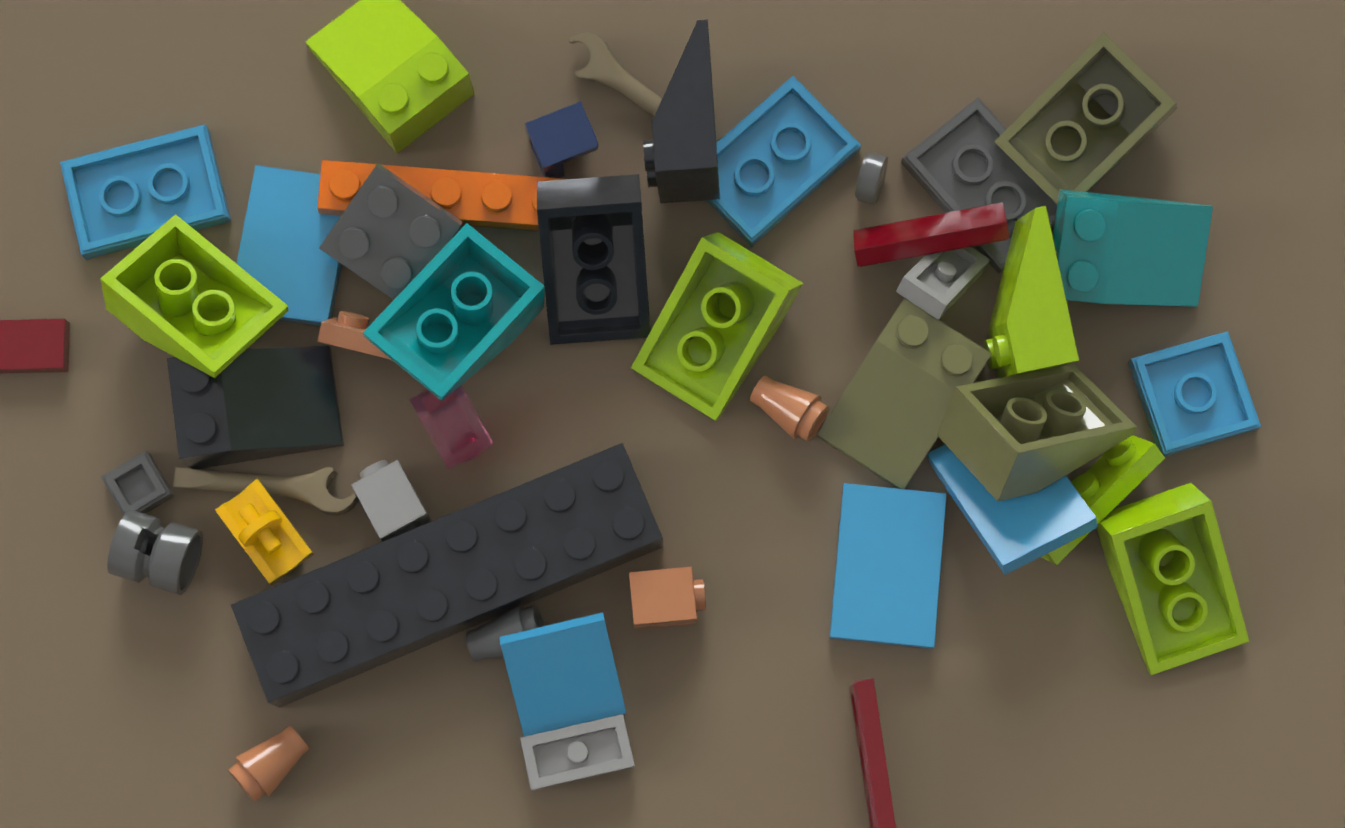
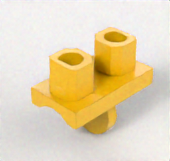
[215,479,314,586]

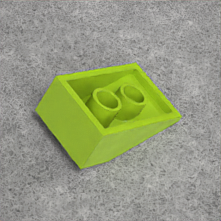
[305,0,474,153]
[984,206,1079,378]
[100,214,289,378]
[631,232,804,421]
[1097,483,1250,675]

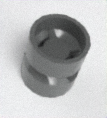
[107,510,203,595]

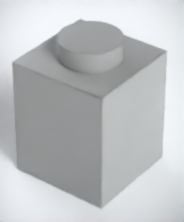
[351,460,432,542]

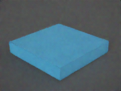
[1128,331,1261,457]
[500,612,627,737]

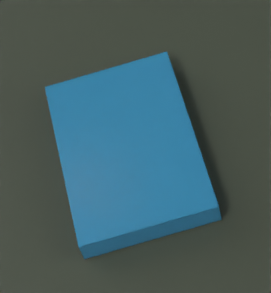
[706,76,861,247]
[60,124,231,260]
[236,165,342,326]
[927,444,1098,575]
[829,483,946,649]

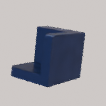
[525,101,599,178]

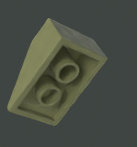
[994,32,1177,204]
[817,298,992,489]
[937,364,1137,501]

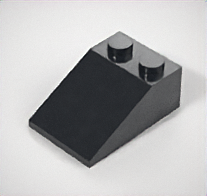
[643,19,720,203]
[537,174,651,345]
[167,346,344,469]

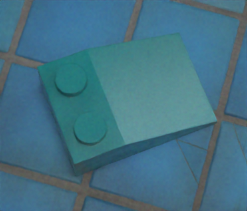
[1053,189,1213,306]
[363,223,545,401]

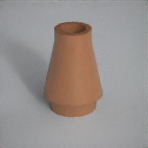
[750,375,829,442]
[228,725,309,802]

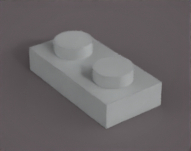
[896,247,990,320]
[520,714,635,791]

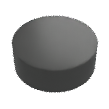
[855,152,888,205]

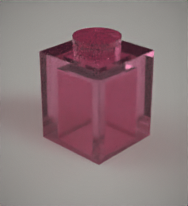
[409,386,493,469]

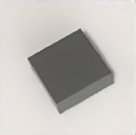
[101,450,174,516]

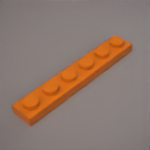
[317,160,564,231]

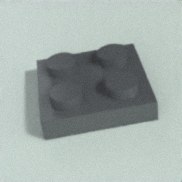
[319,163,462,299]

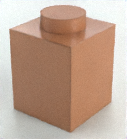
[629,566,706,630]

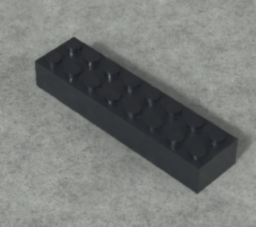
[231,443,663,708]

